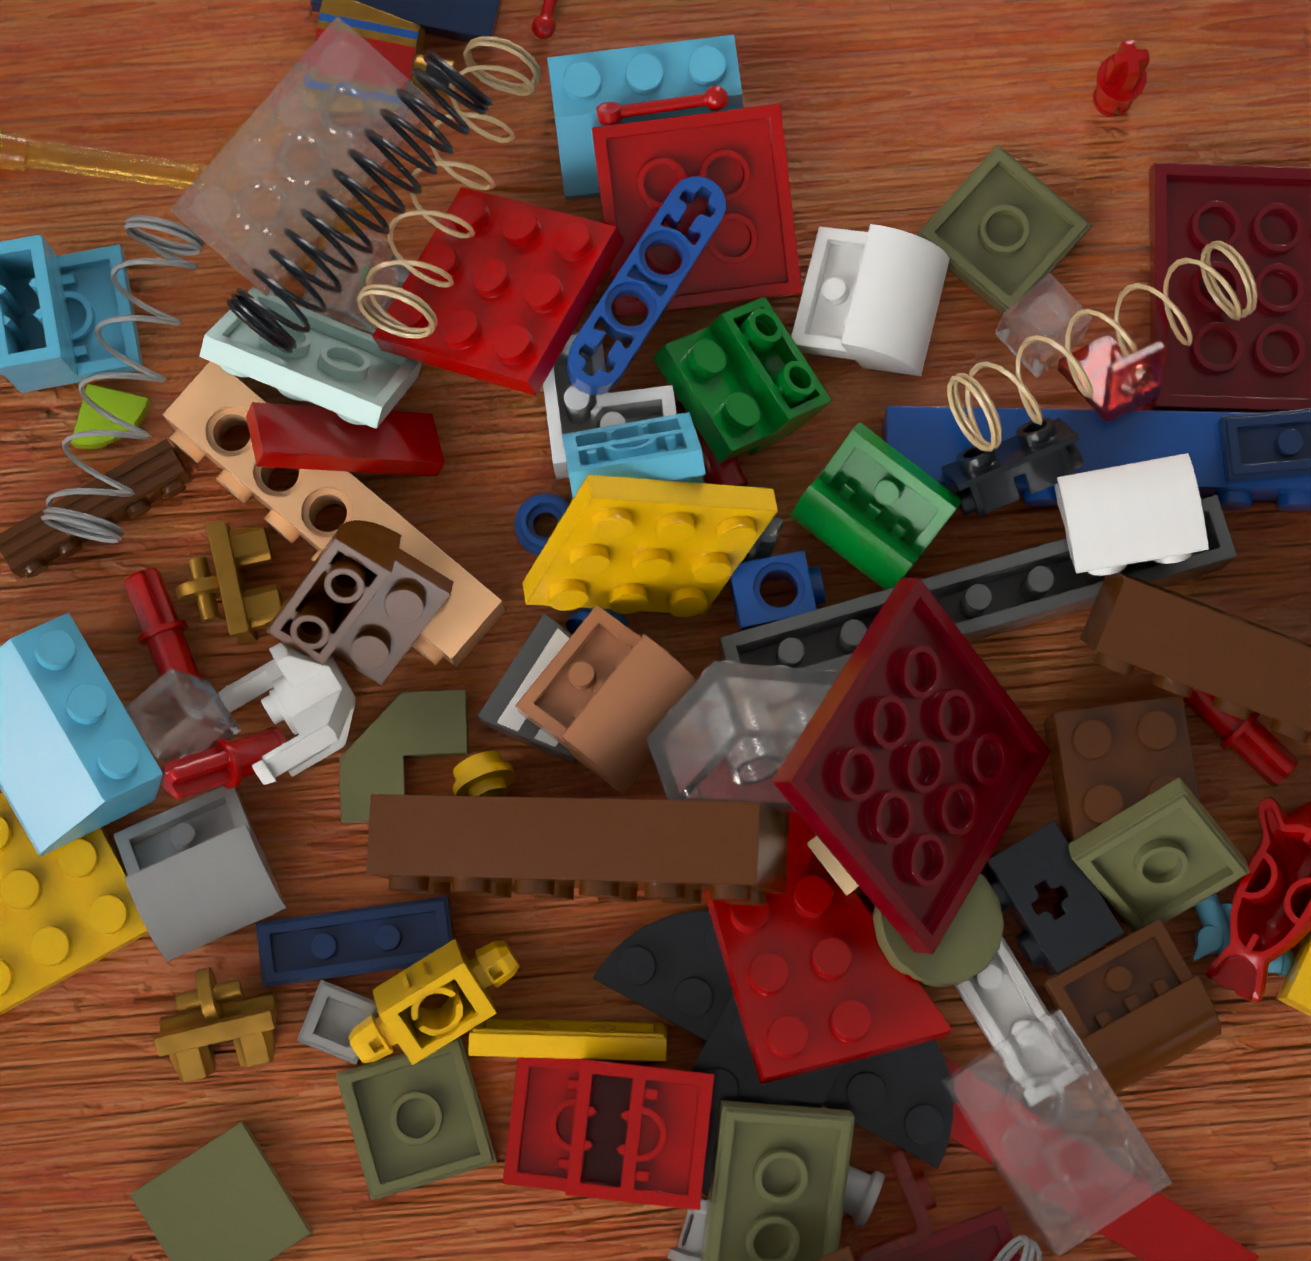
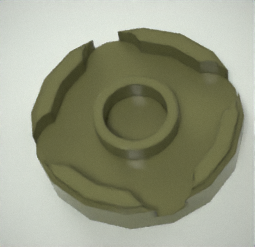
[873,873,1004,988]

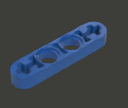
[566,177,726,395]

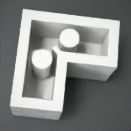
[543,334,676,480]

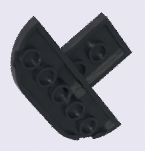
[593,910,953,1196]

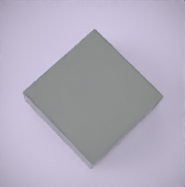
[296,980,379,1065]

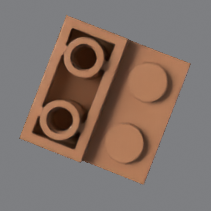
[515,605,704,795]

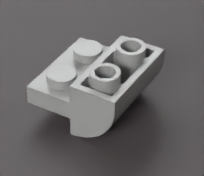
[113,786,286,961]

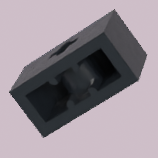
[983,821,1124,975]

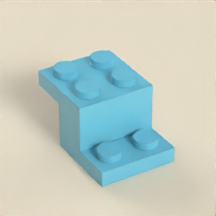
[0,234,144,393]
[562,412,706,498]

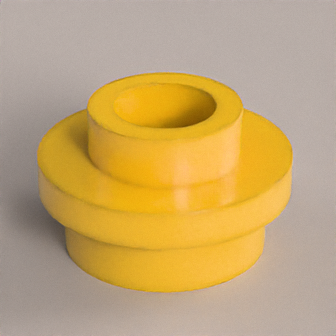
[452,751,516,797]

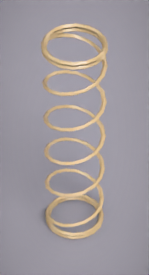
[357,36,541,339]
[947,240,1258,452]

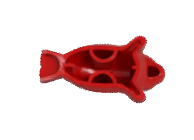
[1206,797,1311,1003]

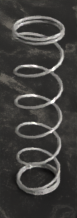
[41,215,205,543]

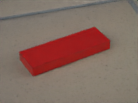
[246,402,445,476]

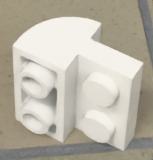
[791,224,950,376]
[1054,453,1209,576]

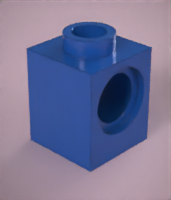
[728,550,826,632]

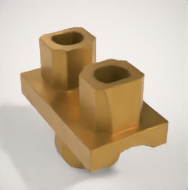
[176,520,284,645]
[154,967,278,1082]

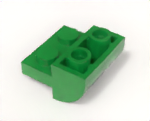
[652,297,832,463]
[790,423,963,590]

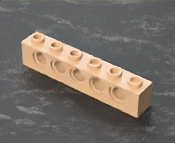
[162,361,506,668]

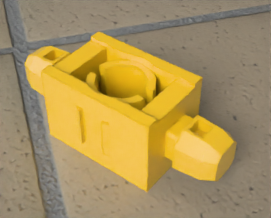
[348,939,520,1065]

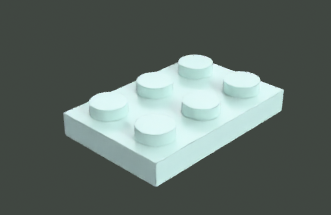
[199,287,422,429]

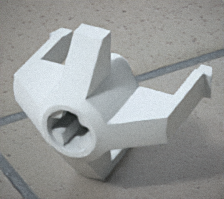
[218,642,356,785]

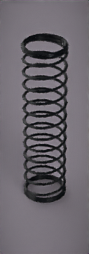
[227,50,493,354]

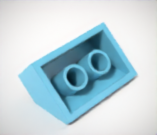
[547,35,743,201]
[0,612,163,857]

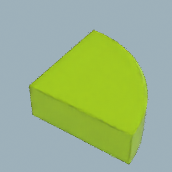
[71,384,152,450]

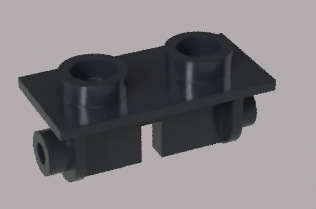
[942,418,1084,517]

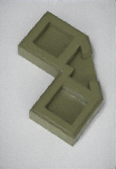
[339,689,469,824]

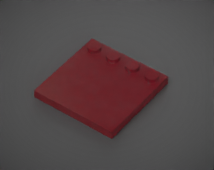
[1149,162,1311,413]
[771,578,1051,954]

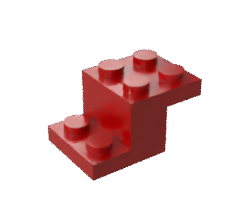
[503,1057,714,1211]

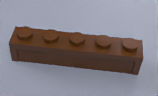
[0,439,192,578]

